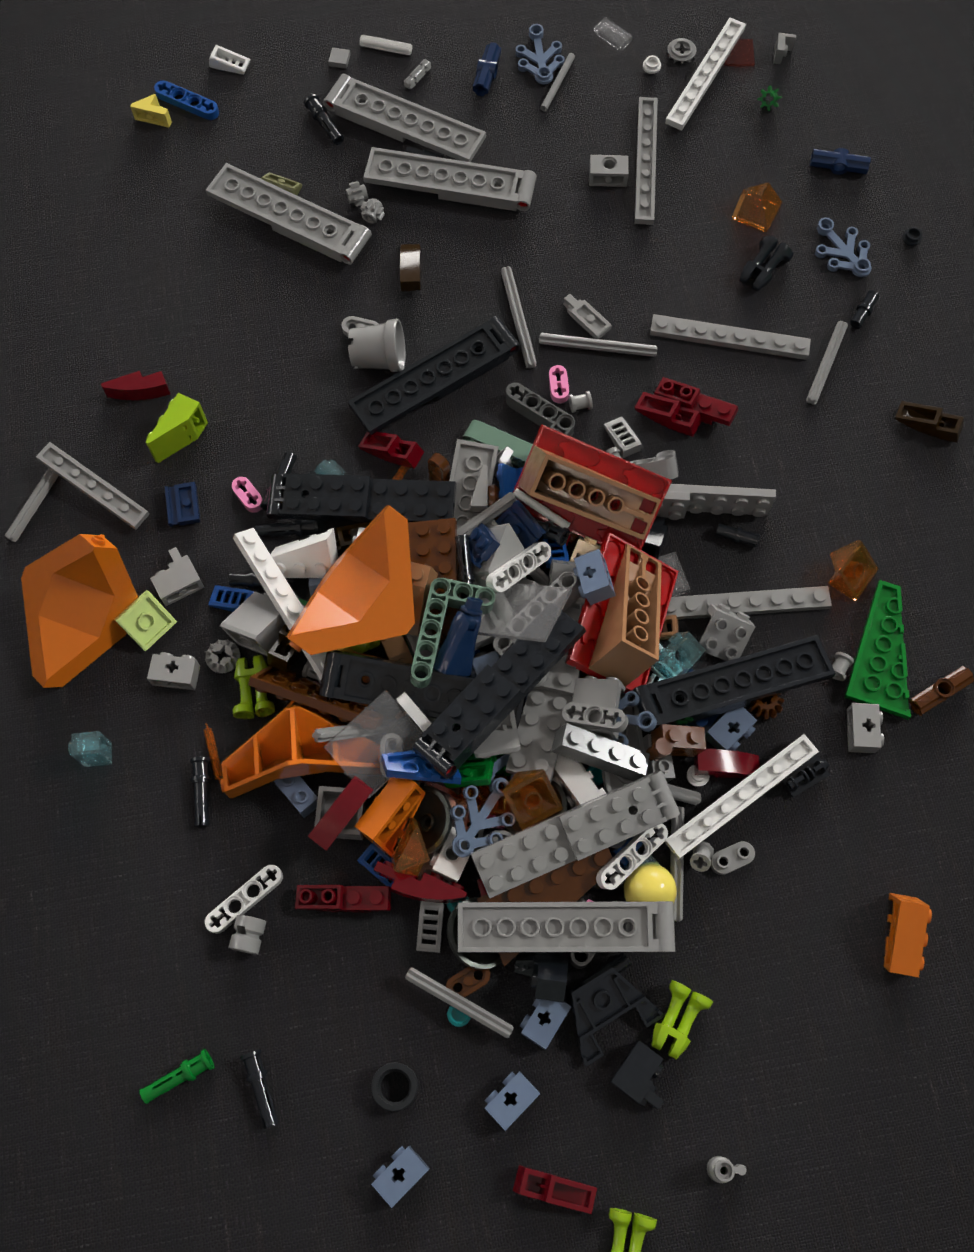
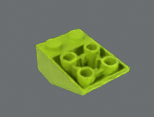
[146,393,208,463]

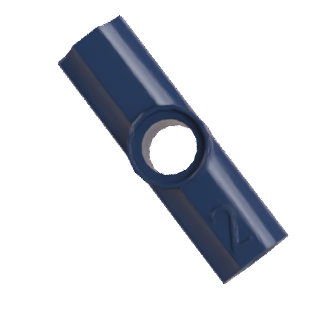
[473,42,501,96]
[810,148,871,175]

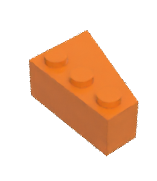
[354,778,426,858]
[884,893,932,977]

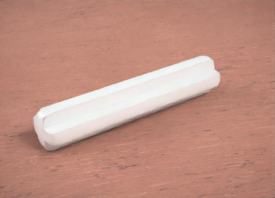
[360,35,412,55]

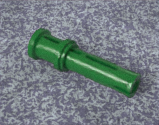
[139,1049,214,1104]

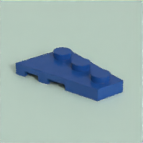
[381,750,462,785]

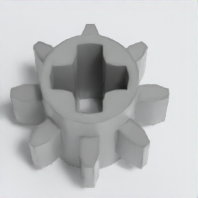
[346,181,368,207]
[360,198,385,223]

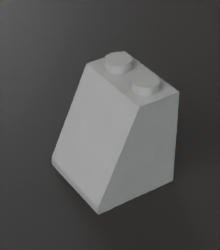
[464,523,529,587]
[220,592,285,656]

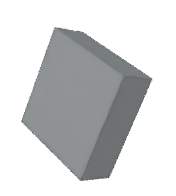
[328,48,350,69]

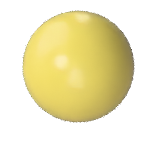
[624,864,677,904]

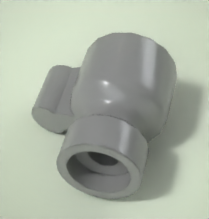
[707,1156,746,1183]

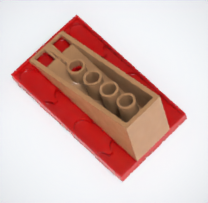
[513,424,672,550]
[566,533,679,697]

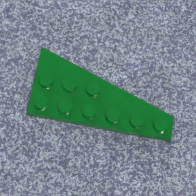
[844,580,911,720]

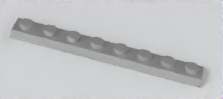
[634,97,658,225]
[650,314,811,360]
[666,586,832,620]

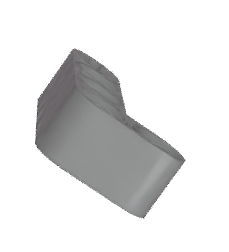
[630,450,679,479]

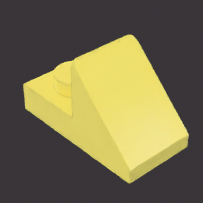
[130,94,172,128]

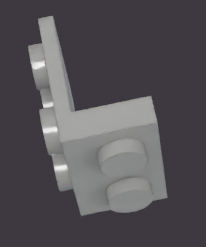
[698,603,755,661]
[474,710,521,758]

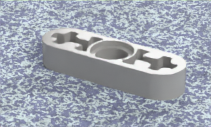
[562,702,629,732]

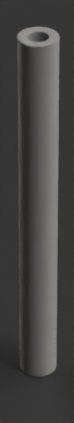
[540,53,575,112]

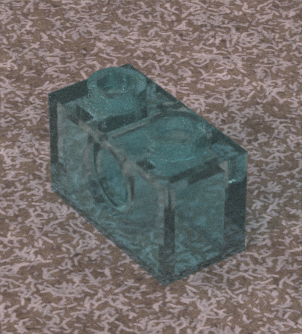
[653,632,706,679]
[68,731,112,767]

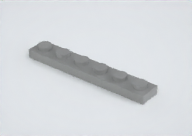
[36,442,149,530]

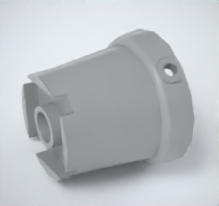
[348,318,406,372]

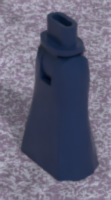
[434,597,483,676]

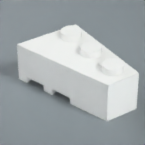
[270,528,338,578]
[552,755,606,809]

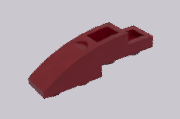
[654,377,738,426]
[374,861,467,903]
[295,885,391,913]

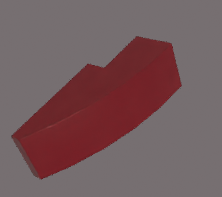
[101,371,170,400]
[634,392,702,437]
[358,432,424,469]
[694,749,760,778]
[308,776,373,851]
[513,1165,597,1214]

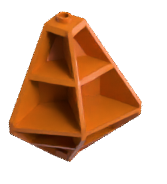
[286,505,415,655]
[21,534,138,688]
[220,701,382,798]

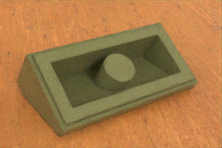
[260,172,302,195]

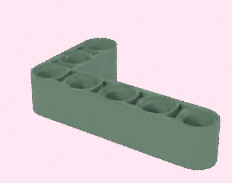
[462,420,533,468]
[410,578,495,688]

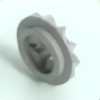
[667,38,696,64]
[205,639,240,673]

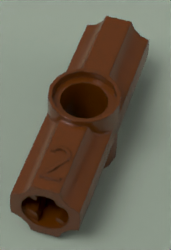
[909,666,974,716]

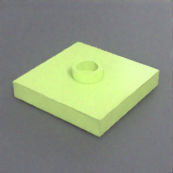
[114,590,177,651]

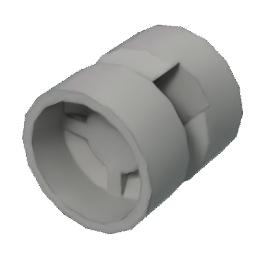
[228,915,267,955]

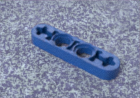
[154,80,219,120]

